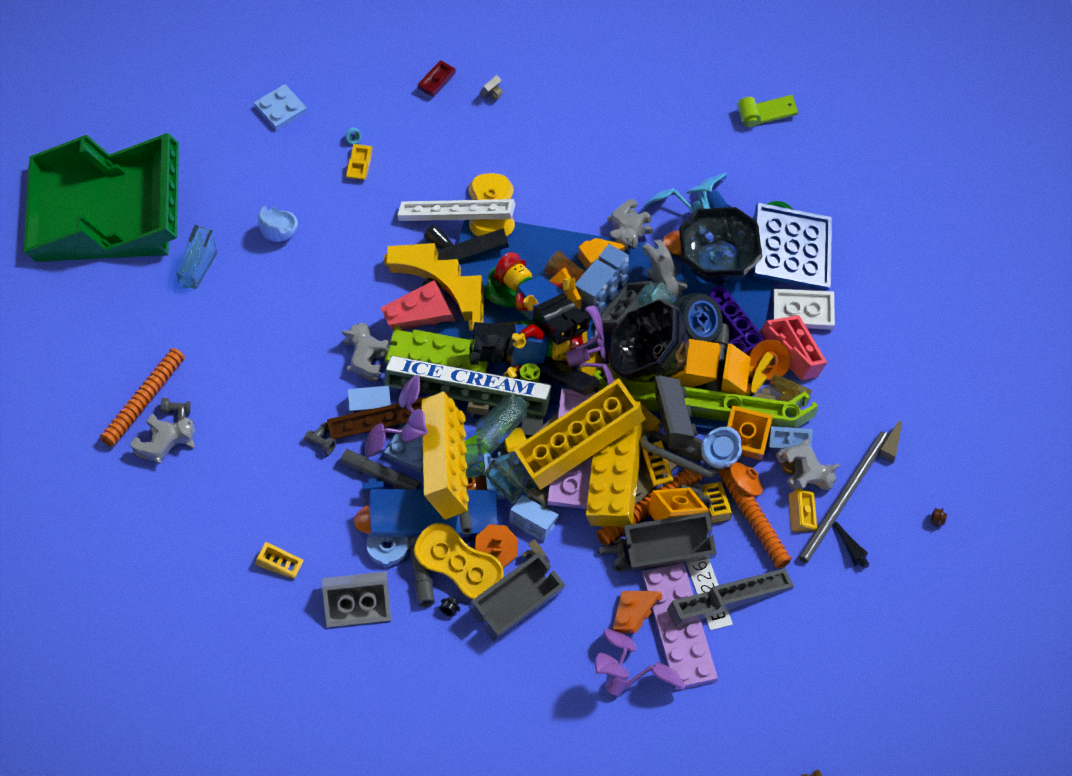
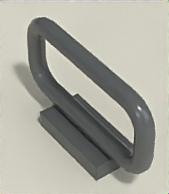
[640,431,719,477]

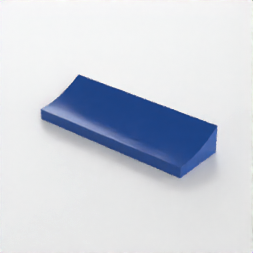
[368,489,498,537]

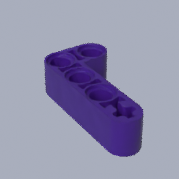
[710,286,763,357]

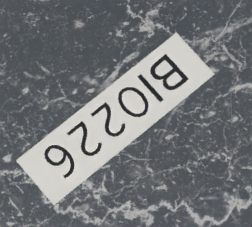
[686,559,733,630]

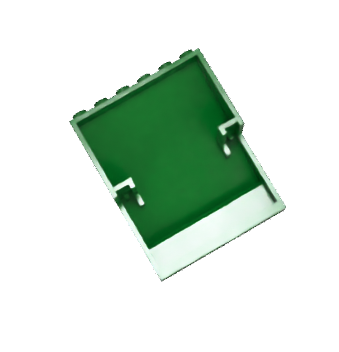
[23,133,179,262]

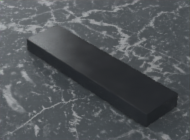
[437,228,509,264]
[536,356,600,396]

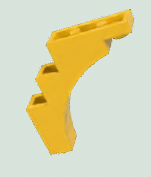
[384,243,484,331]

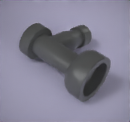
[161,398,191,422]
[304,422,336,455]
[678,482,712,509]
[599,538,630,572]

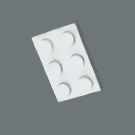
[773,289,835,330]

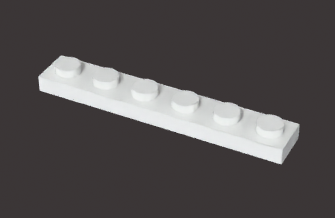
[397,199,515,221]

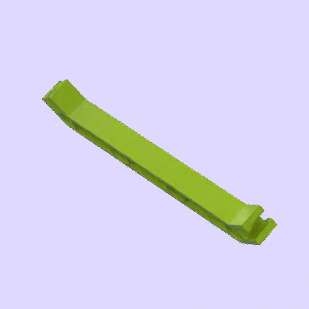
[593,363,818,428]

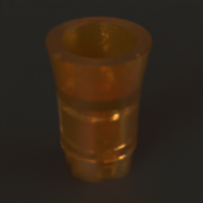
[544,250,585,284]

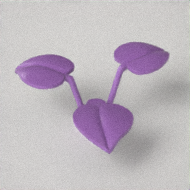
[566,305,614,385]
[365,375,428,457]
[595,628,685,696]

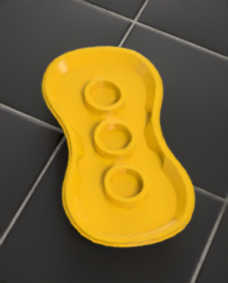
[468,173,515,237]
[414,523,504,599]

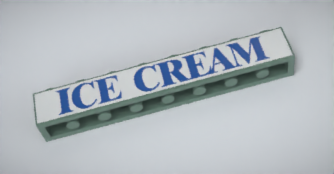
[385,355,552,416]

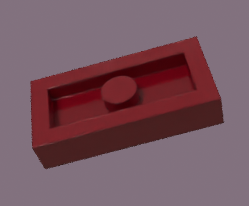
[418,60,456,97]

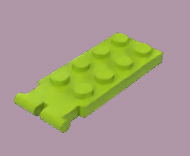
[384,326,489,373]

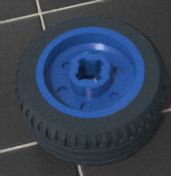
[673,293,723,342]

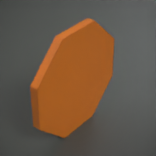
[475,524,518,568]

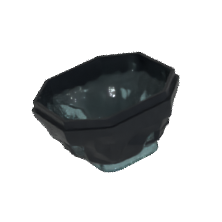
[679,207,763,285]

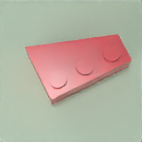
[381,281,455,330]
[760,315,827,380]

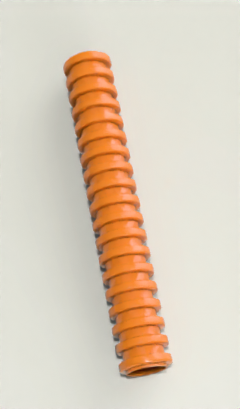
[100,348,185,447]
[718,467,792,568]
[596,469,702,546]

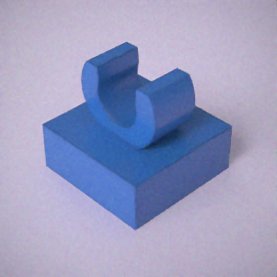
[362,478,384,505]

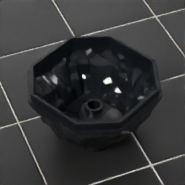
[610,298,689,383]

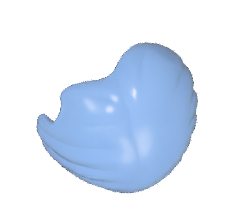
[258,206,298,242]
[701,427,742,469]

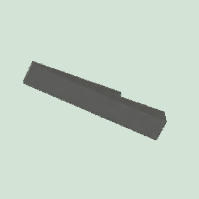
[667,568,794,628]

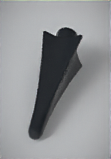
[834,522,870,569]

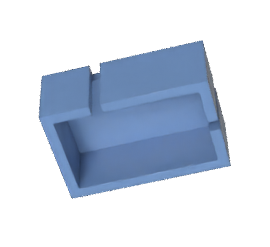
[575,244,630,314]

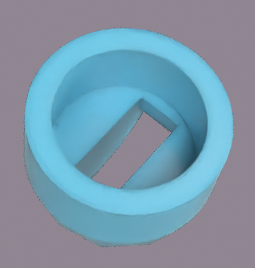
[345,127,362,144]

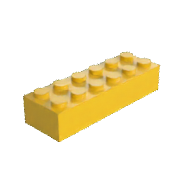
[513,378,646,490]
[422,391,469,520]
[586,402,645,527]

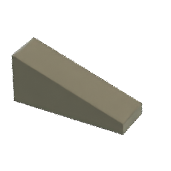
[879,421,902,463]

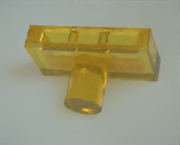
[770,374,812,405]

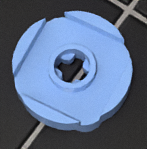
[366,534,409,568]

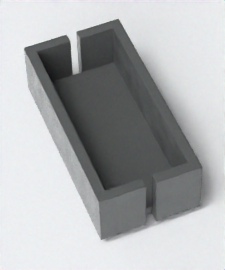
[623,512,717,572]
[468,552,566,642]

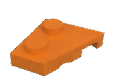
[613,591,663,633]

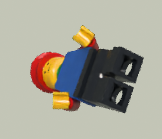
[494,252,591,345]
[469,321,584,379]

